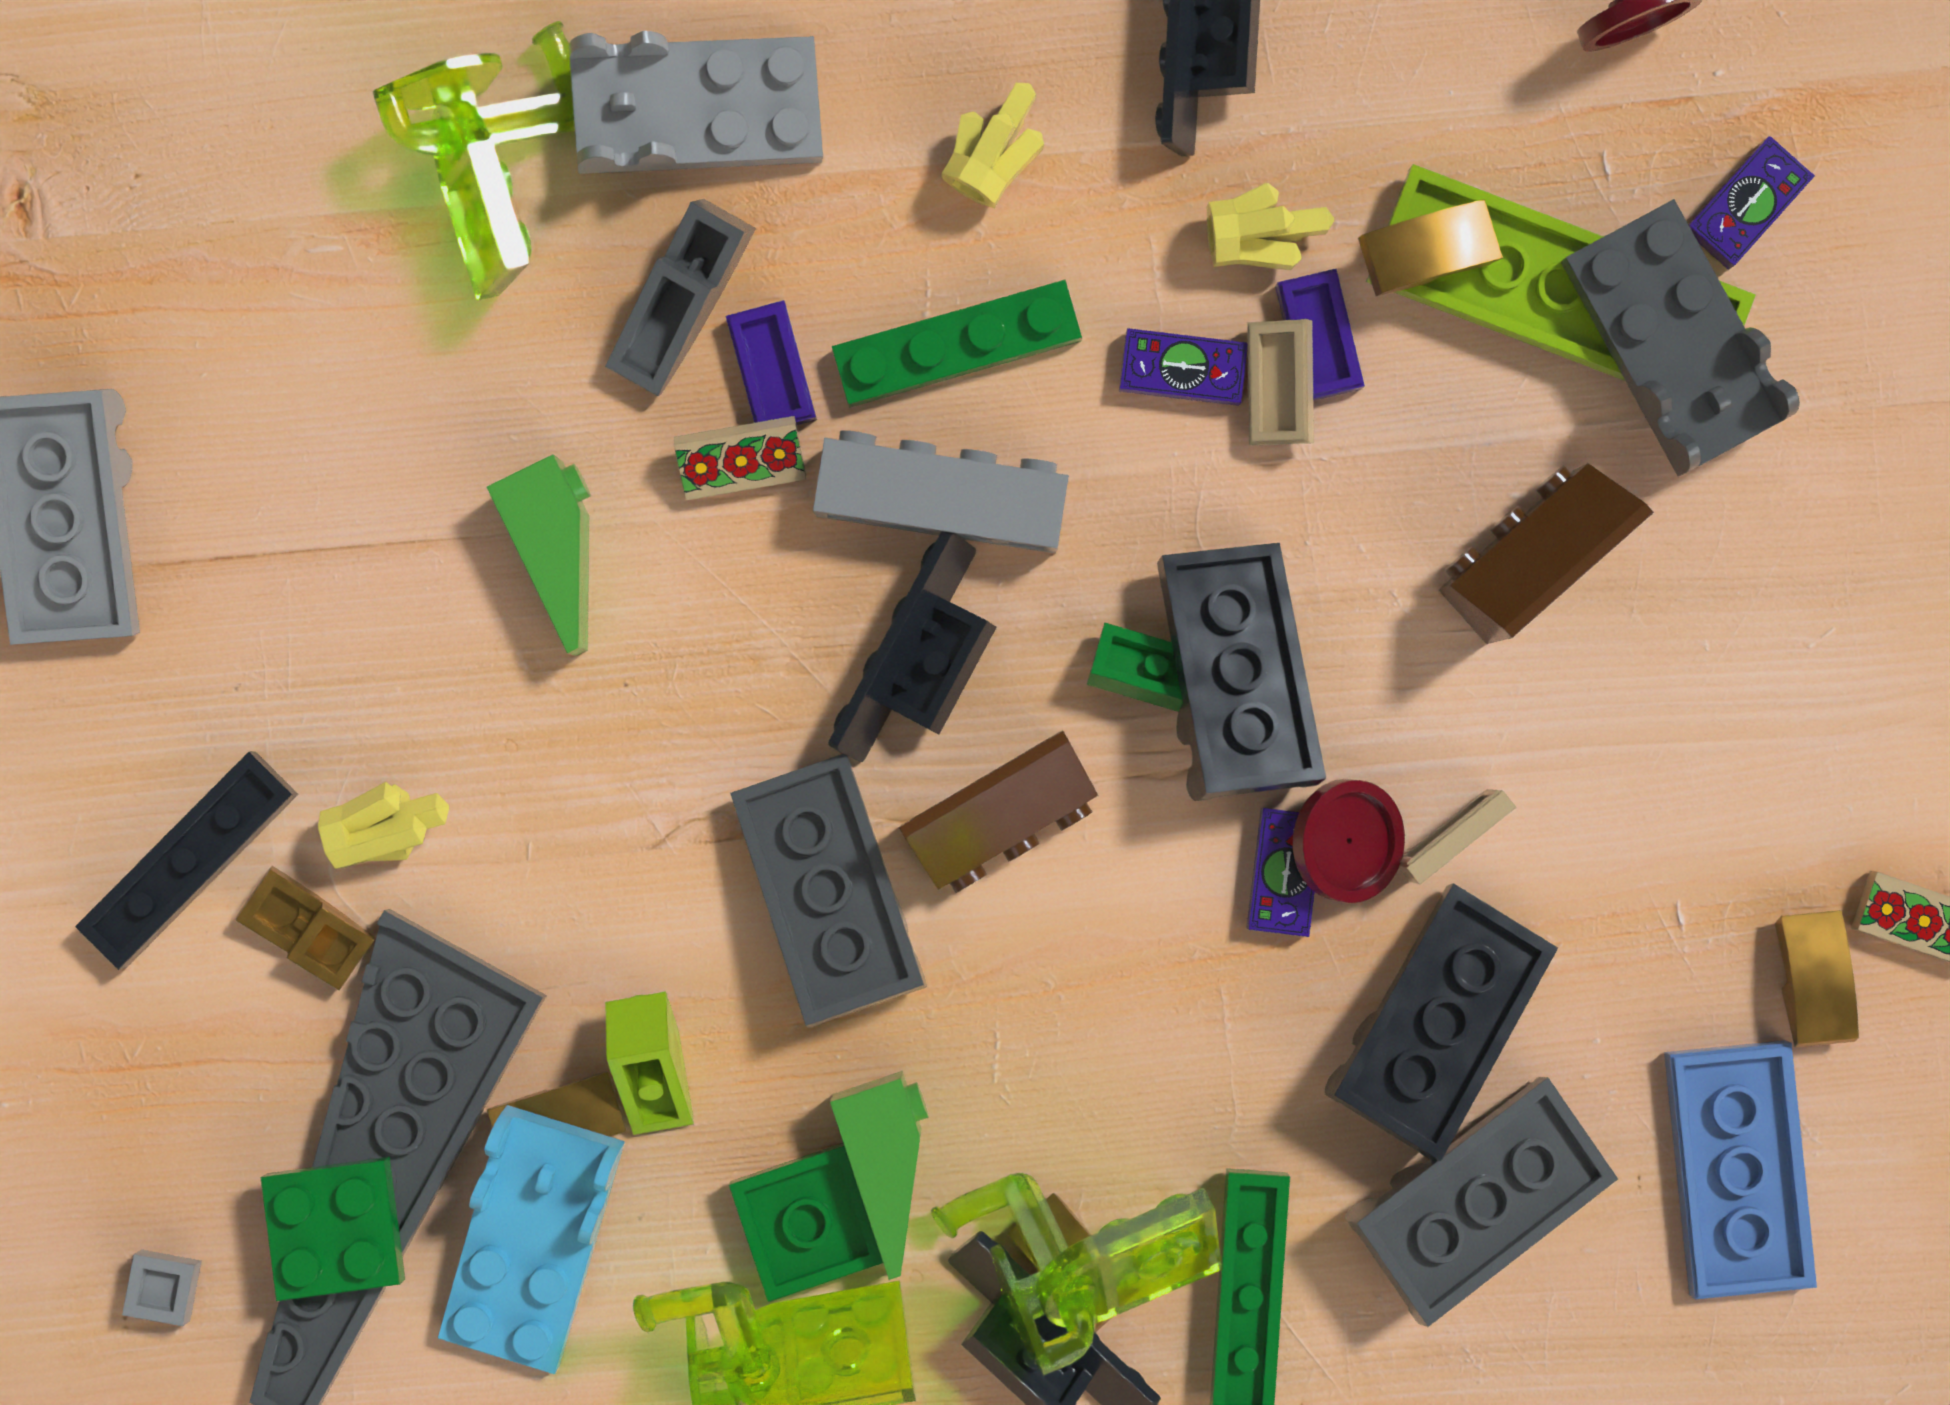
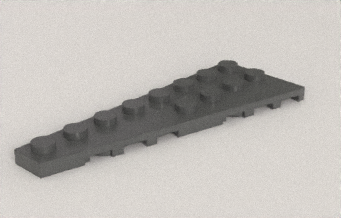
[249,909,547,1405]

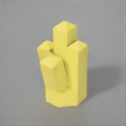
[942,82,1044,209]
[1206,183,1334,270]
[318,782,449,869]

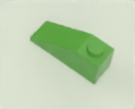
[487,454,591,656]
[830,1071,929,1280]

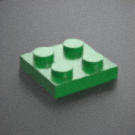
[729,1143,883,1302]
[260,1157,405,1301]

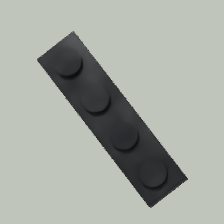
[75,751,298,970]

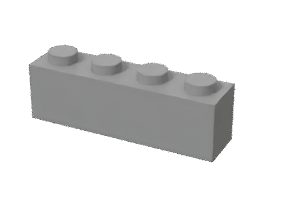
[813,430,1069,554]

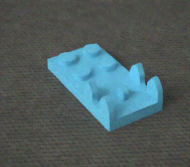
[438,1105,625,1374]

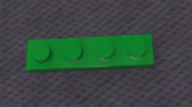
[832,280,1082,408]
[1210,1168,1290,1405]

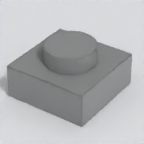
[122,1250,202,1326]

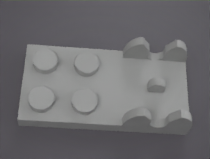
[569,31,823,174]
[0,389,140,645]

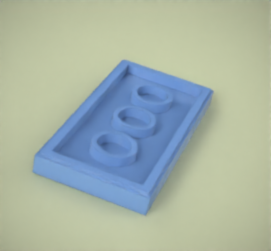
[1664,1040,1817,1299]

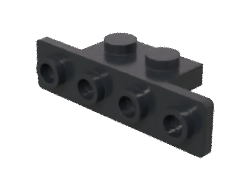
[1155,0,1260,156]
[828,531,997,762]
[948,1231,1161,1405]

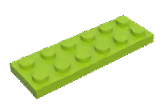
[1366,164,1756,381]

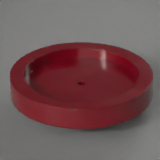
[1577,0,1702,52]
[1293,779,1405,903]

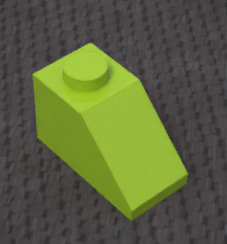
[605,991,694,1135]

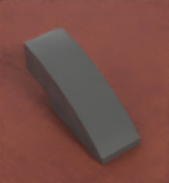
[605,199,756,396]

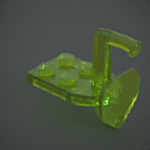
[372,21,575,301]
[931,1173,1222,1375]
[633,1280,916,1405]

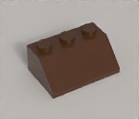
[1439,463,1654,644]
[899,731,1099,893]

